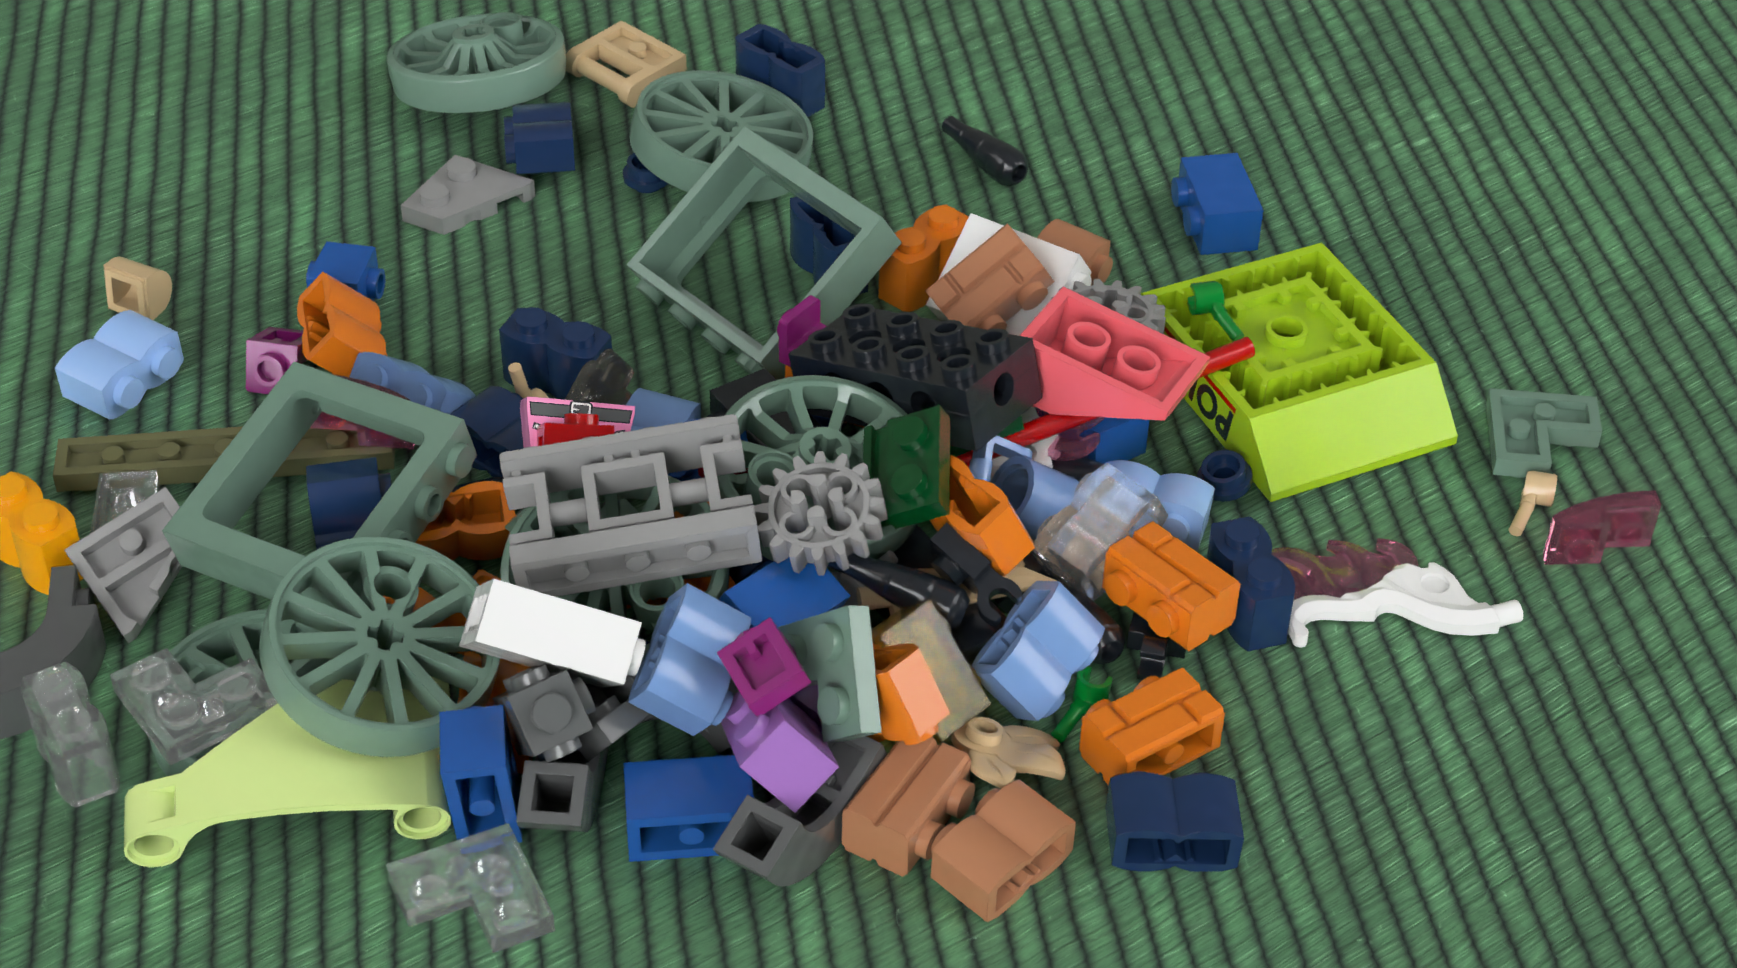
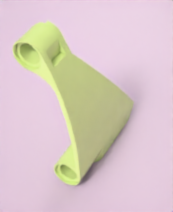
[124,676,451,867]

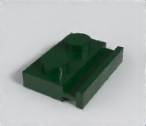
[863,405,950,529]

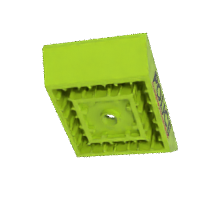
[1141,242,1458,502]

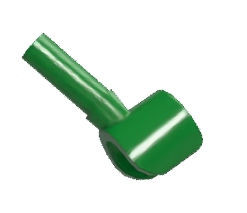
[1187,281,1245,341]
[1051,666,1113,743]

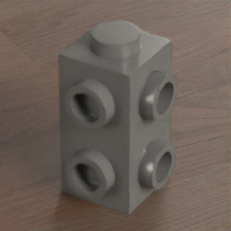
[493,664,596,762]

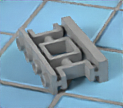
[499,414,762,597]

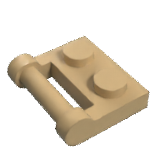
[566,21,687,108]

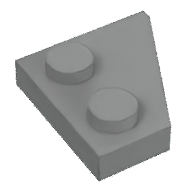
[401,155,535,235]
[65,487,183,644]

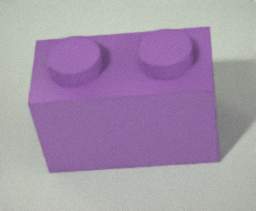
[721,692,839,813]

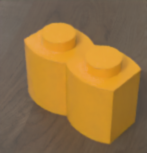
[0,471,83,595]

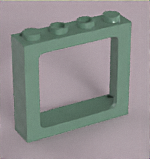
[626,126,902,380]
[162,361,477,609]

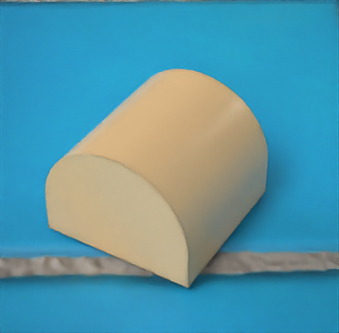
[103,256,172,320]

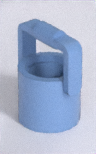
[969,435,1085,546]

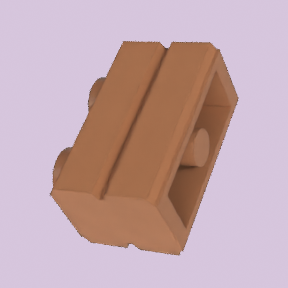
[926,223,1055,330]
[842,737,975,877]

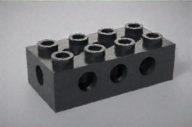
[788,304,1042,452]

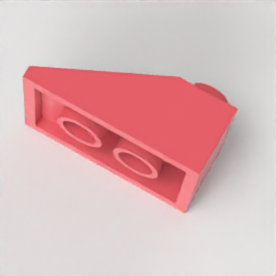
[1019,287,1210,421]

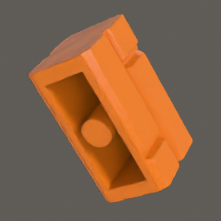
[1102,521,1241,652]
[1079,667,1225,785]

